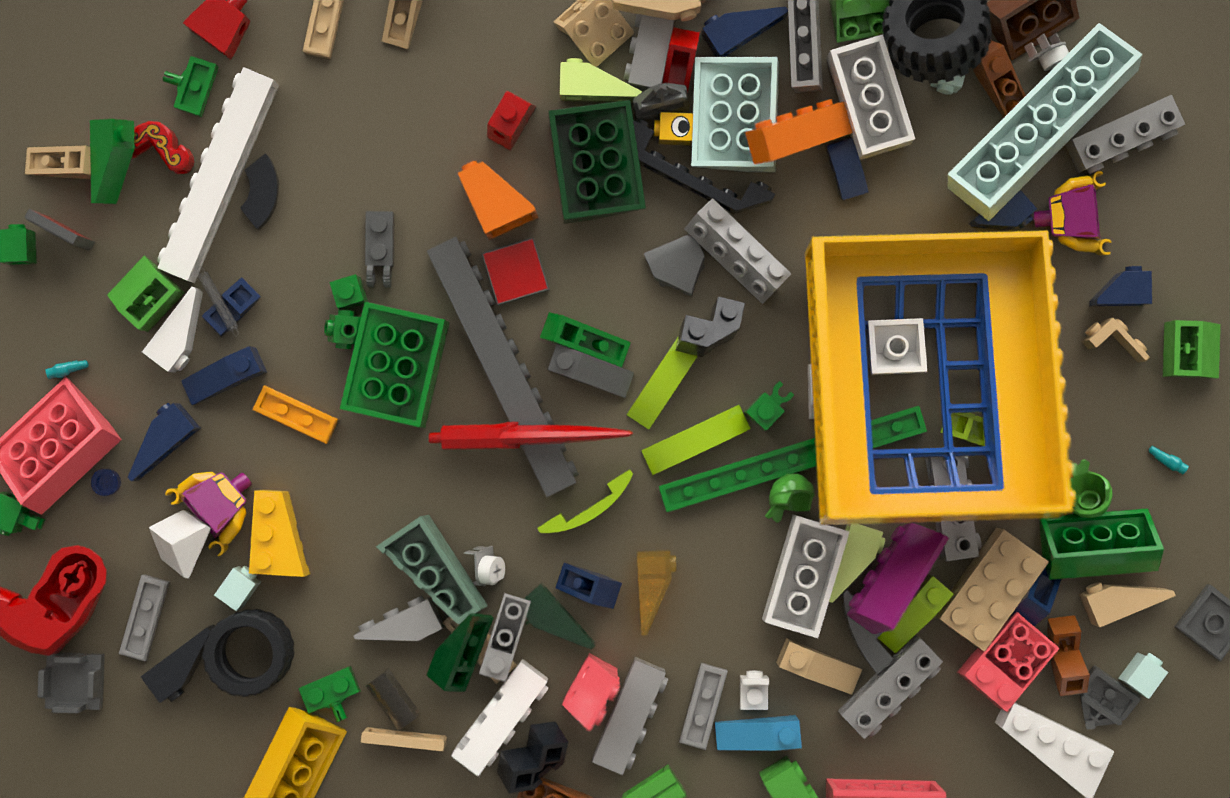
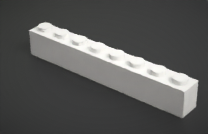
[157,67,279,283]

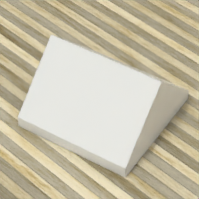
[866,318,927,375]
[149,510,211,579]

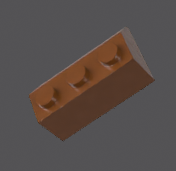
[987,0,1080,61]

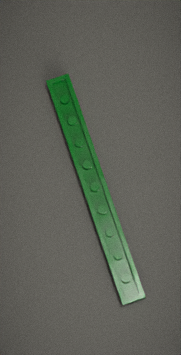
[658,406,927,512]

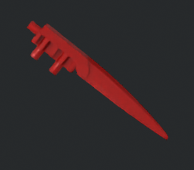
[429,422,633,450]

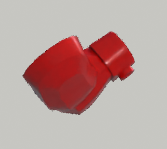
[0,545,107,656]

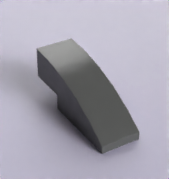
[840,590,894,674]

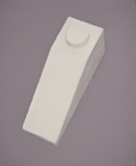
[142,287,203,373]

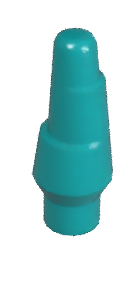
[45,360,89,379]
[1148,446,1189,475]

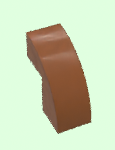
[1047,615,1090,696]

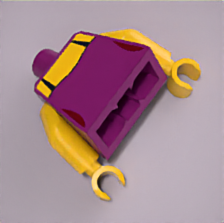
[1034,171,1112,256]
[165,472,252,556]

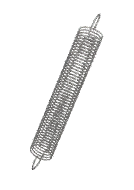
[198,266,238,337]

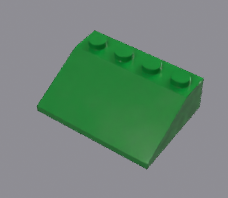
[340,302,450,428]

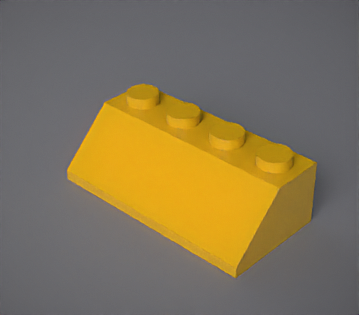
[244,707,347,798]

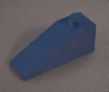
[701,7,788,57]
[181,346,267,405]
[128,403,201,481]

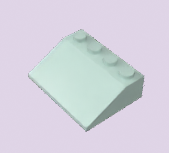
[691,57,779,172]

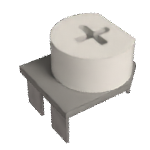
[1024,33,1069,71]
[464,545,505,586]

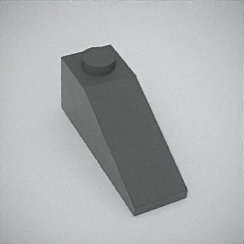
[548,344,634,398]

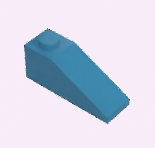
[715,715,802,751]

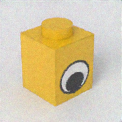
[654,112,693,146]

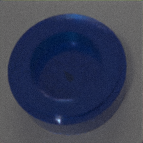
[91,469,121,496]

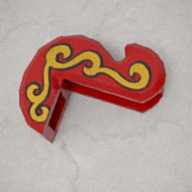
[132,121,195,174]

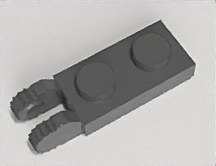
[365,211,394,287]

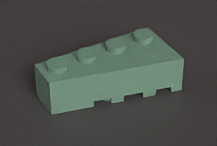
[376,515,488,625]

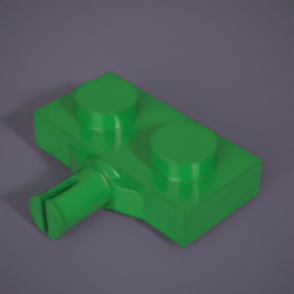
[163,56,219,118]
[298,666,361,722]

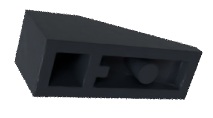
[140,624,215,703]

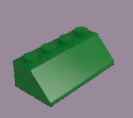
[1039,509,1164,580]

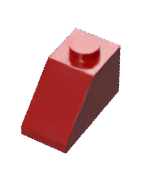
[662,27,700,93]

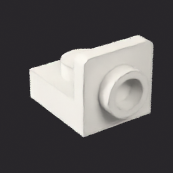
[740,671,769,710]

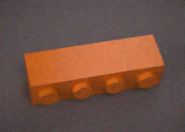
[745,99,852,165]

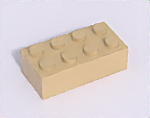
[935,528,1049,652]

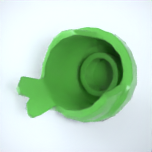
[1069,459,1113,518]
[765,474,815,522]

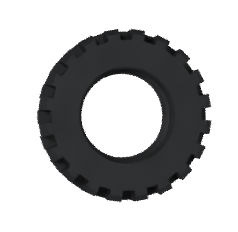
[882,0,991,84]

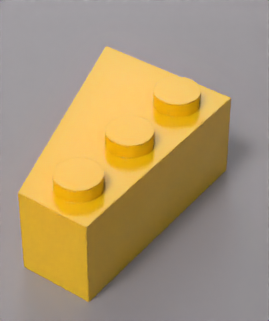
[249,490,310,577]

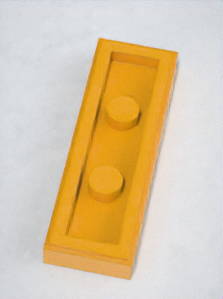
[252,385,339,444]

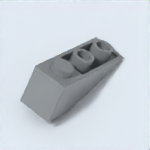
[479,593,531,682]
[353,595,445,641]

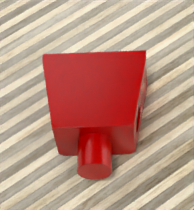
[183,0,250,60]
[487,91,536,151]

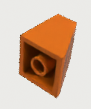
[458,161,538,240]

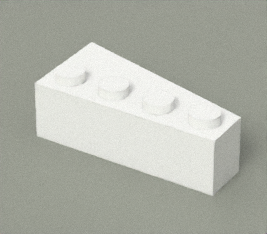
[452,659,549,776]
[995,702,1114,798]

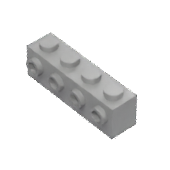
[1065,95,1185,174]
[684,198,791,304]
[925,456,982,561]
[838,635,943,739]

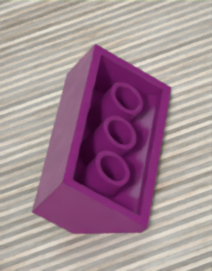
[847,523,949,634]

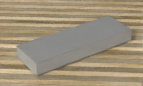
[119,574,170,661]
[679,662,728,750]

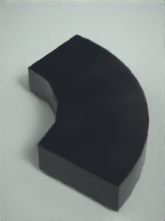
[240,153,279,230]

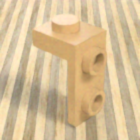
[1081,318,1150,363]

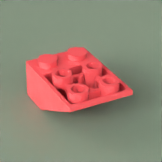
[957,612,1060,712]
[562,653,620,730]

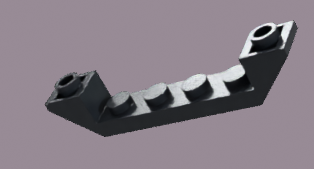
[633,118,775,214]

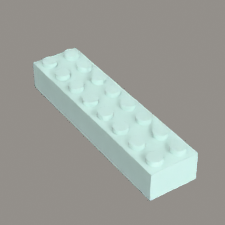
[947,23,1142,221]

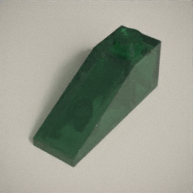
[523,582,596,649]

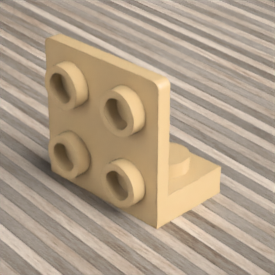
[553,0,634,67]

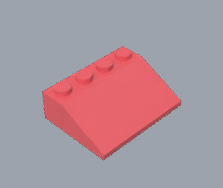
[0,377,122,515]

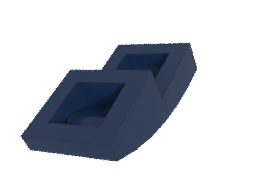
[826,137,869,200]
[202,277,261,337]

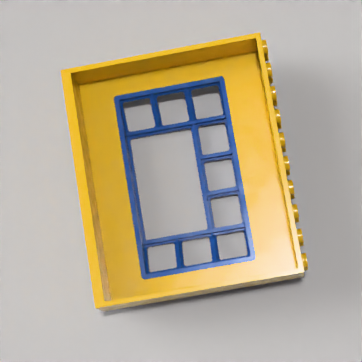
[805,231,1075,525]

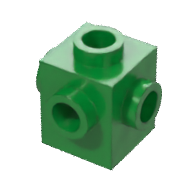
[324,310,361,349]

